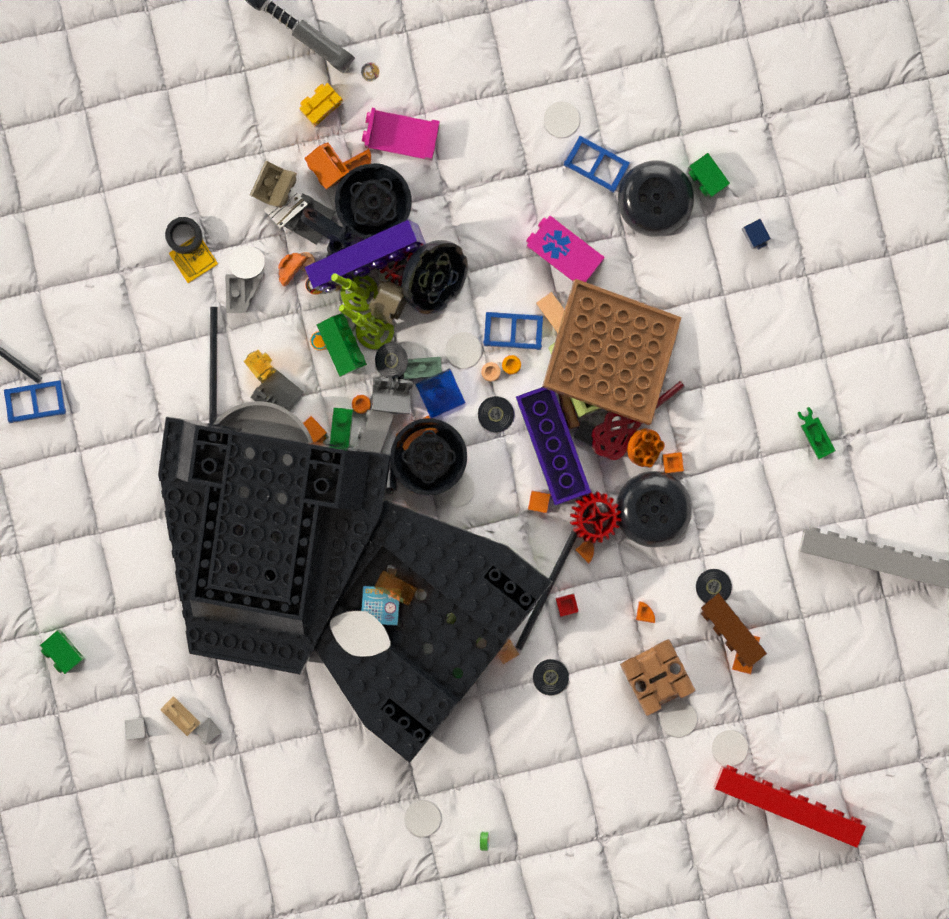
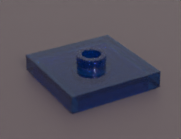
[415,368,466,418]

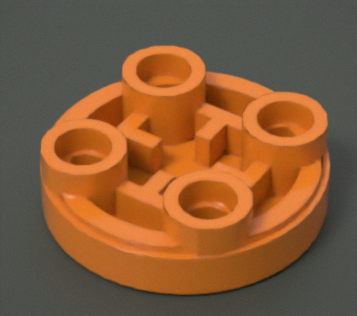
[627,428,665,468]

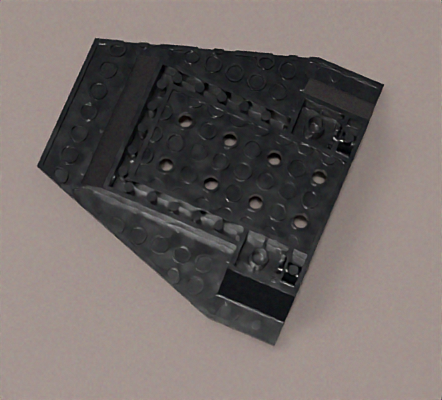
[158,416,391,675]
[267,500,553,763]

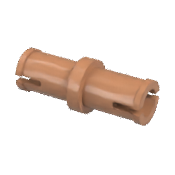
[557,393,580,429]

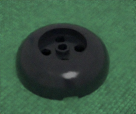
[618,160,694,237]
[335,163,412,239]
[402,240,468,314]
[390,418,467,495]
[615,471,692,548]

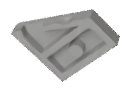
[225,273,263,313]

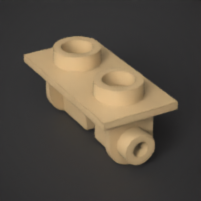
[160,696,201,737]

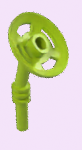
[331,274,379,312]
[339,304,394,350]

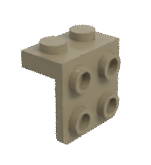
[249,161,297,208]

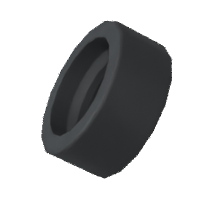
[165,217,203,254]

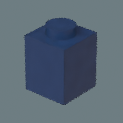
[742,218,771,250]

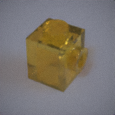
[243,349,276,383]

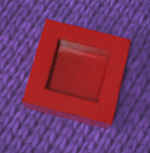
[555,593,579,617]

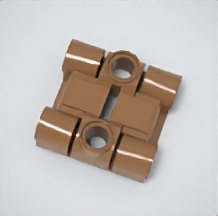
[620,639,696,716]

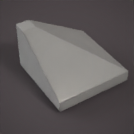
[195,718,222,745]

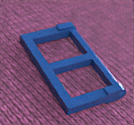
[563,136,630,193]
[483,312,543,350]
[4,380,66,424]

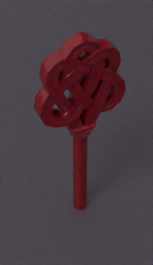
[592,381,685,460]

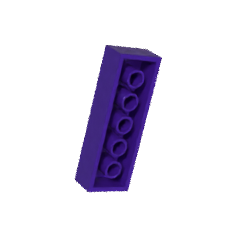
[305,220,426,293]
[515,387,591,505]

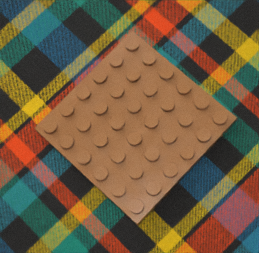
[542,279,682,425]

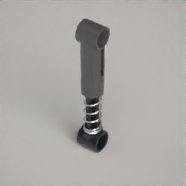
[245,0,355,74]

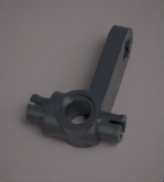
[300,208,354,257]

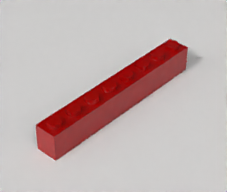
[713,765,866,848]

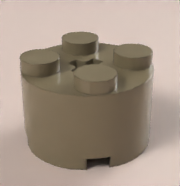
[369,281,407,325]

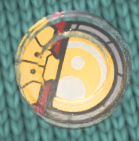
[361,62,380,82]

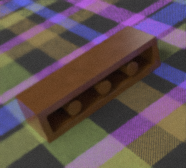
[700,593,767,668]

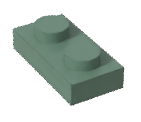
[404,356,442,379]

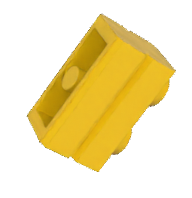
[299,83,343,127]

